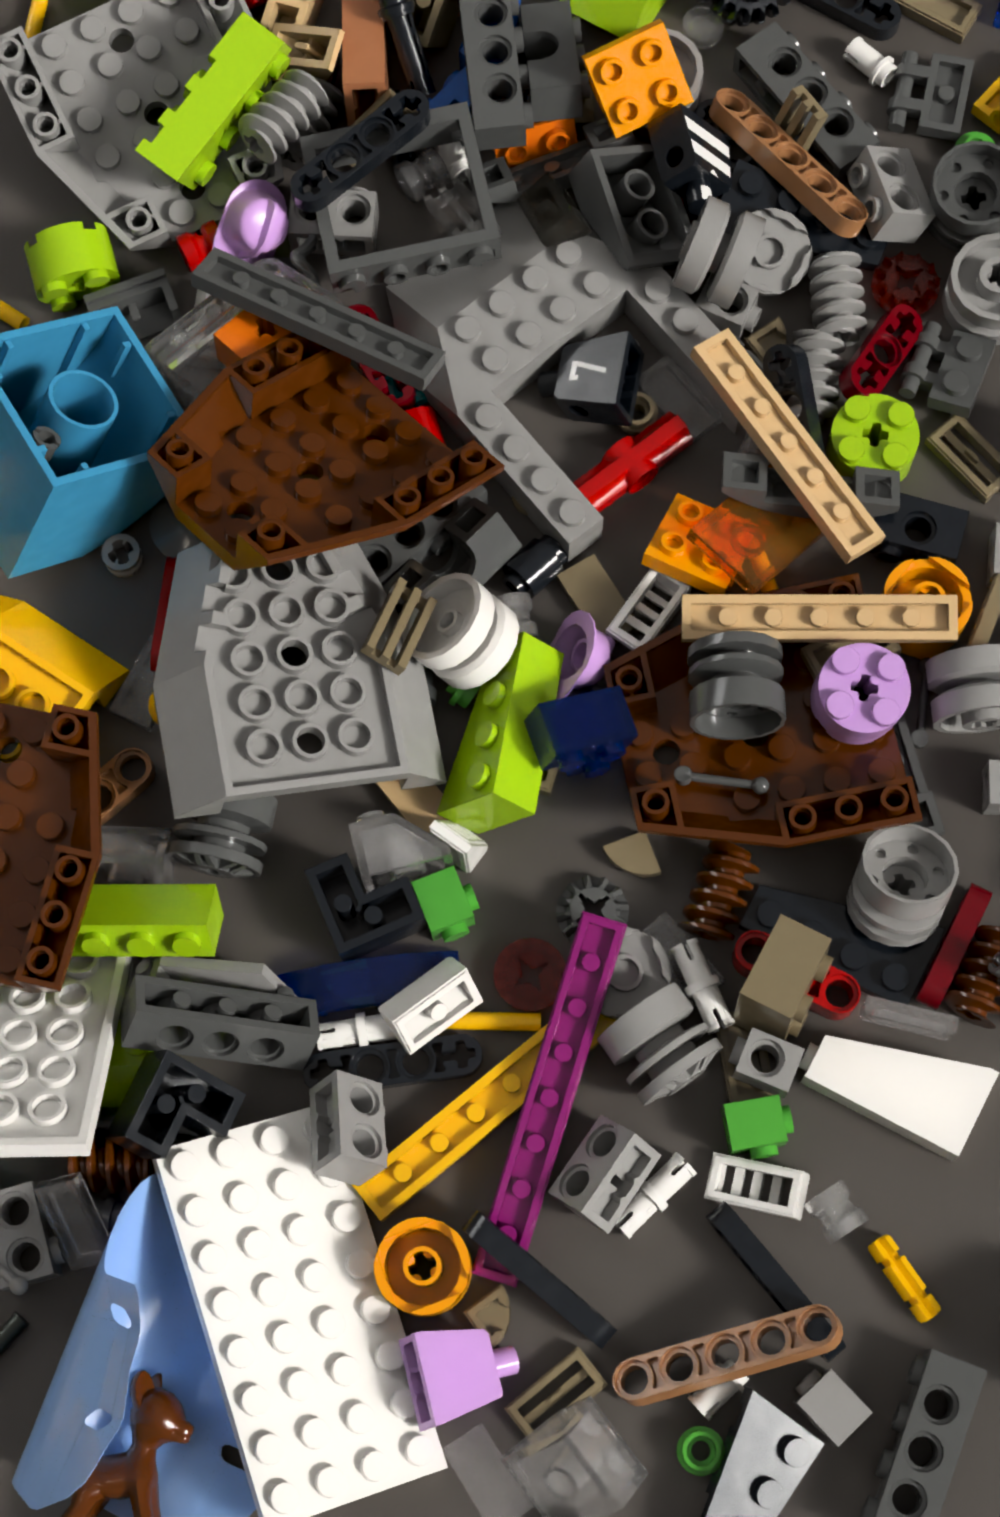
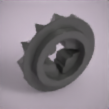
[556,875,629,943]

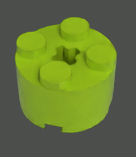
[24,221,120,313]
[826,393,920,481]

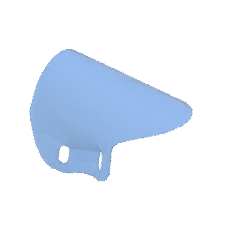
[12,1173,256,1517]

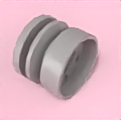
[846,824,959,947]
[597,983,723,1106]

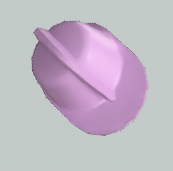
[212,179,289,265]
[550,610,615,706]

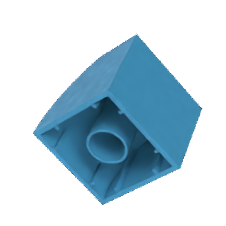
[0,306,184,579]

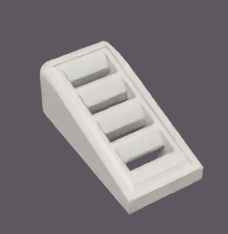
[605,568,692,650]
[429,820,488,873]
[704,1152,810,1221]

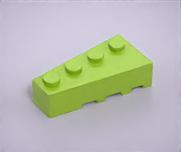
[135,11,292,191]
[436,631,564,834]

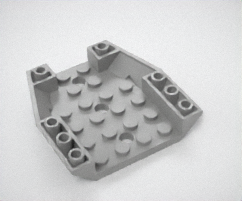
[0,0,284,251]
[152,542,447,819]

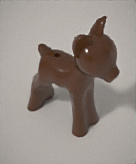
[61,1370,194,1517]

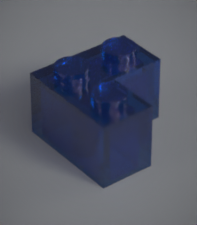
[524,685,638,778]

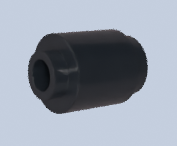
[503,534,568,599]

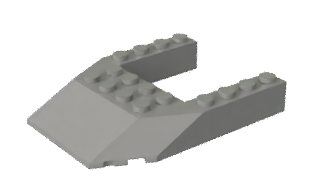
[386,199,743,563]

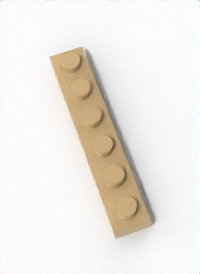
[690,328,886,564]
[681,594,958,643]

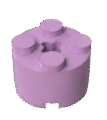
[810,643,911,745]

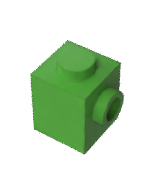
[411,865,480,942]
[720,1094,794,1160]

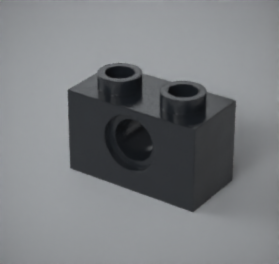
[867,493,970,564]

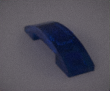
[277,951,459,1017]

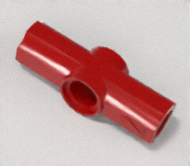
[573,411,693,513]

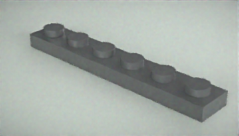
[191,247,446,392]

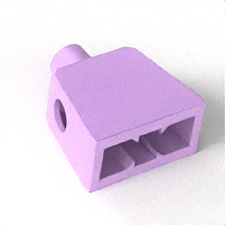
[398,1329,519,1432]

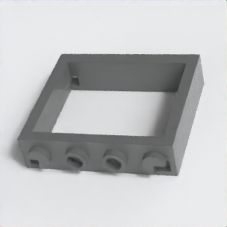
[299,101,502,294]

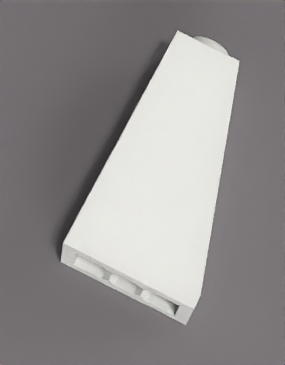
[798,1035,999,1162]

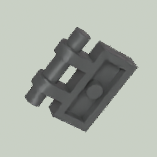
[886,50,974,142]
[898,321,996,419]

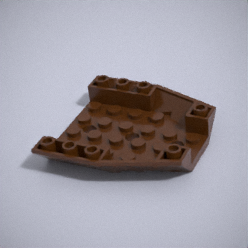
[147,332,505,571]
[603,573,923,848]
[0,703,102,993]

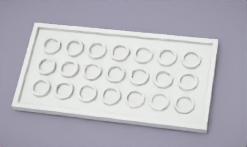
[152,1107,448,1517]

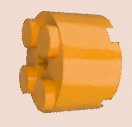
[881,556,973,660]
[374,1217,472,1317]

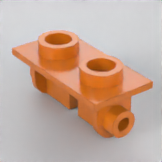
[492,118,578,168]

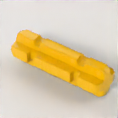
[868,1234,941,1323]

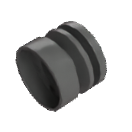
[928,140,1000,253]
[687,631,786,740]
[167,796,278,879]

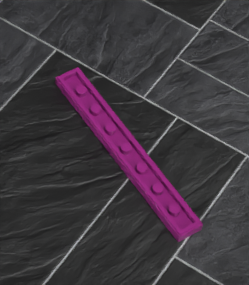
[472,911,628,1288]

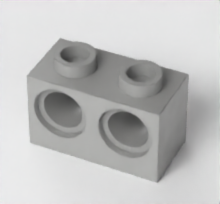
[846,145,936,243]
[287,185,379,256]
[309,1069,388,1186]
[548,1115,662,1234]
[0,1181,66,1292]

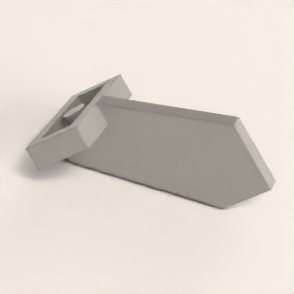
[122,957,297,1004]

